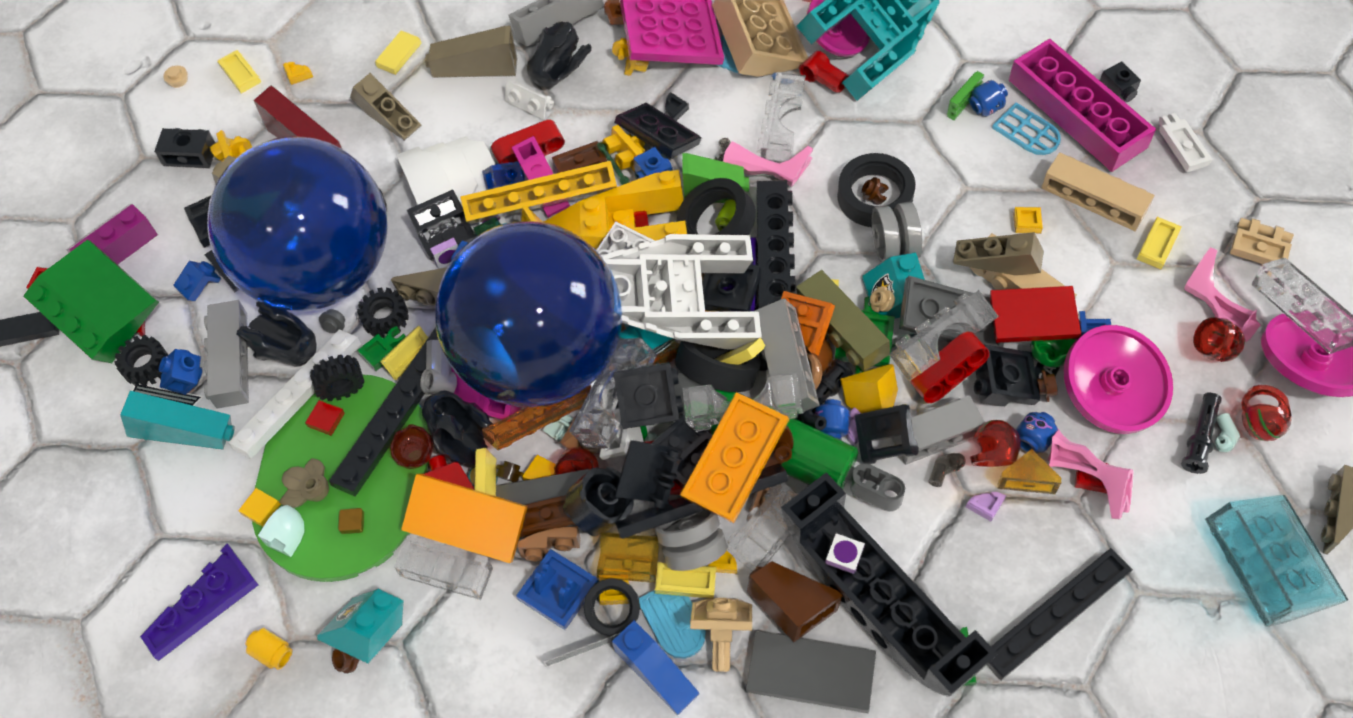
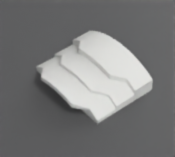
[396,136,502,207]

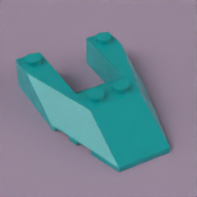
[796,0,940,101]

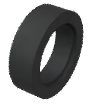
[837,153,916,228]
[676,178,756,235]
[675,341,761,392]

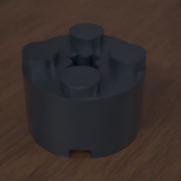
[563,467,634,537]

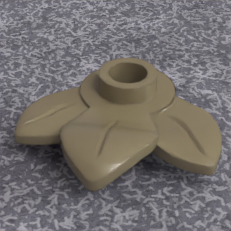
[279,458,329,508]

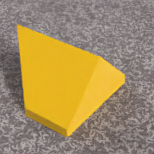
[840,364,898,414]

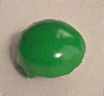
[1030,339,1076,368]

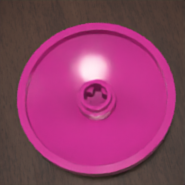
[1261,312,1353,397]
[1064,325,1173,434]

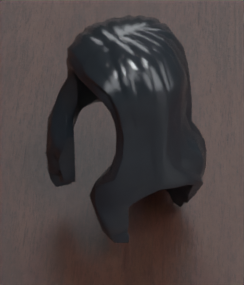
[527,21,592,88]
[236,301,317,367]
[422,390,494,468]

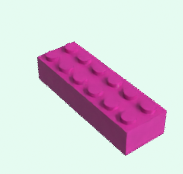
[1009,38,1156,172]

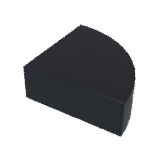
[665,92,689,121]

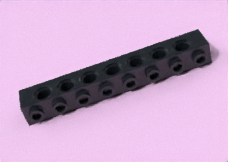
[756,180,795,371]

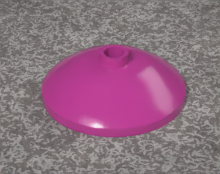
[807,0,870,57]

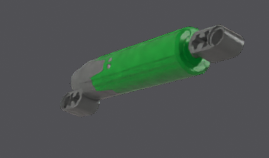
[612,362,906,512]

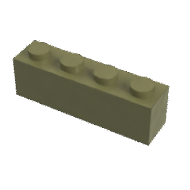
[796,269,890,372]

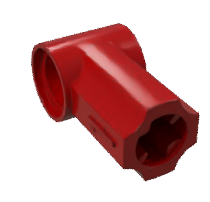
[799,51,849,93]

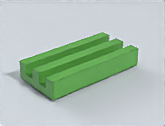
[947,71,984,120]

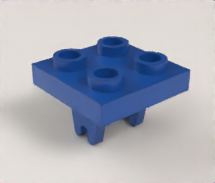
[516,549,599,630]

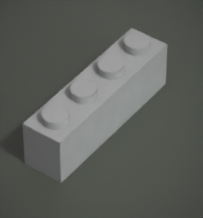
[508,0,604,47]
[755,298,820,417]
[204,300,249,409]

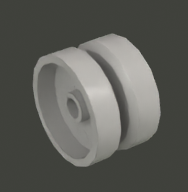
[872,201,922,263]
[654,510,728,571]

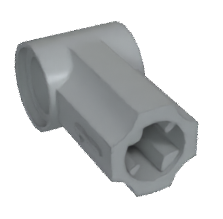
[420,340,457,394]

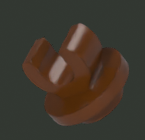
[862,177,889,205]

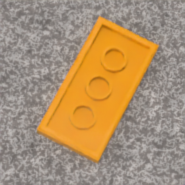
[680,392,789,524]
[401,473,528,563]

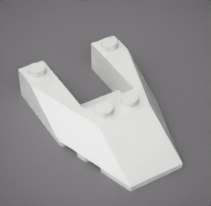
[590,234,762,349]

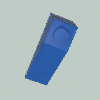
[612,620,699,716]

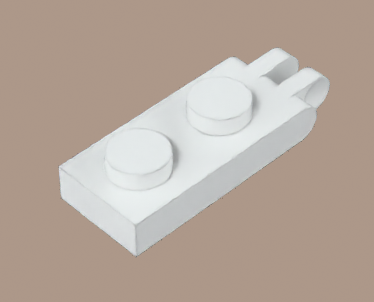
[1159,113,1212,172]

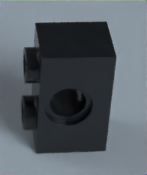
[154,128,216,168]

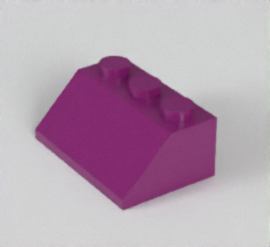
[66,204,158,264]

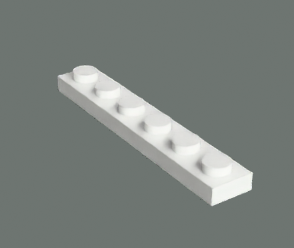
[228,329,361,459]

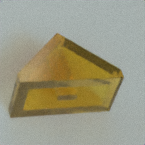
[997,449,1061,494]

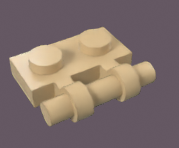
[1229,218,1294,270]

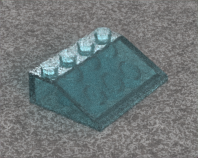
[1205,495,1349,627]

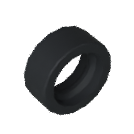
[583,578,640,636]

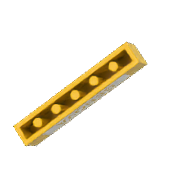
[460,161,617,224]

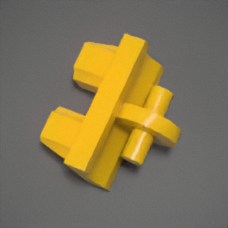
[612,38,649,76]
[602,125,645,172]
[210,130,252,162]

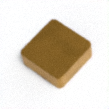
[338,508,364,534]

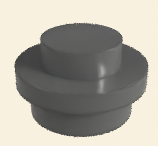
[319,309,345,333]

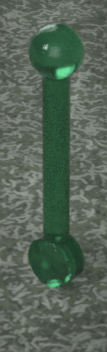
[596,141,630,185]

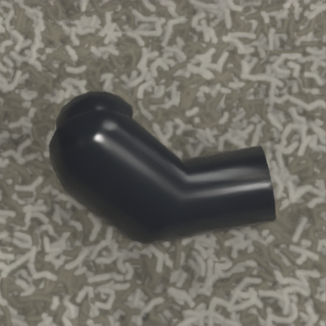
[799,407,827,430]

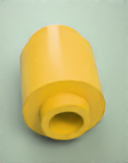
[245,628,293,670]

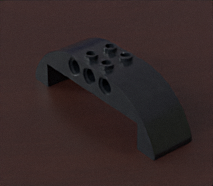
[781,472,998,697]

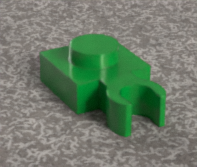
[357,326,406,371]

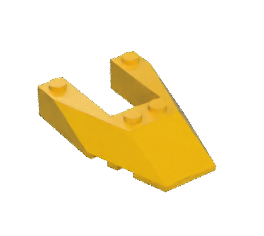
[544,170,687,270]

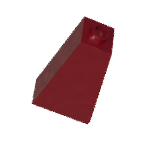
[253,85,345,172]

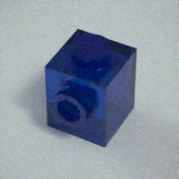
[482,161,525,190]

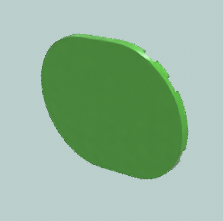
[252,374,431,582]

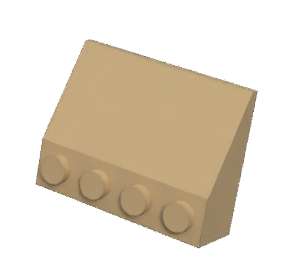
[712,0,808,77]

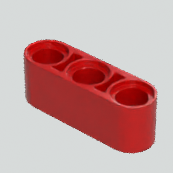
[491,120,565,170]
[910,331,989,403]

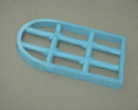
[992,102,1061,155]

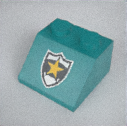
[862,253,925,319]
[317,589,404,664]

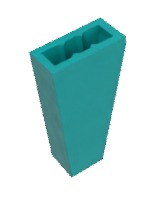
[120,391,235,450]

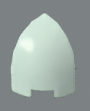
[258,505,304,557]

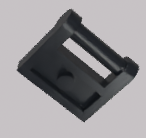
[855,404,919,464]

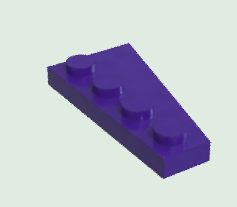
[140,543,259,661]

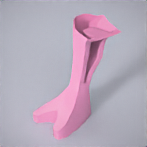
[723,141,813,187]
[1184,247,1261,345]
[1048,429,1133,519]

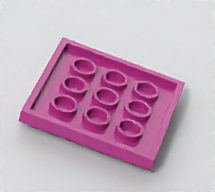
[620,0,724,65]

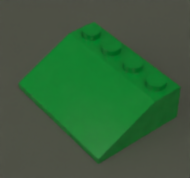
[23,240,159,364]

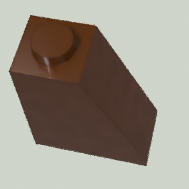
[747,561,842,642]

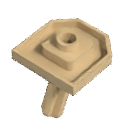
[690,598,752,672]

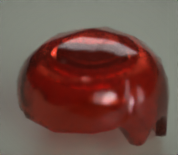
[390,424,434,469]
[554,447,599,475]

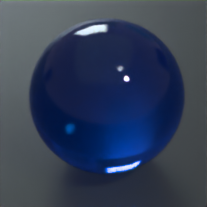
[207,136,388,311]
[435,221,622,408]

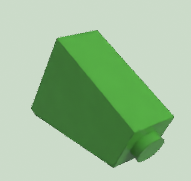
[682,153,749,203]

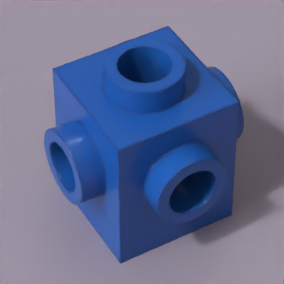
[633,147,673,179]
[159,349,202,395]

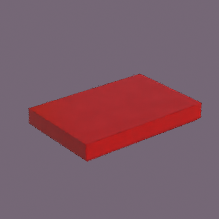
[989,286,1081,343]

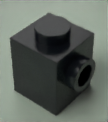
[1100,61,1141,102]

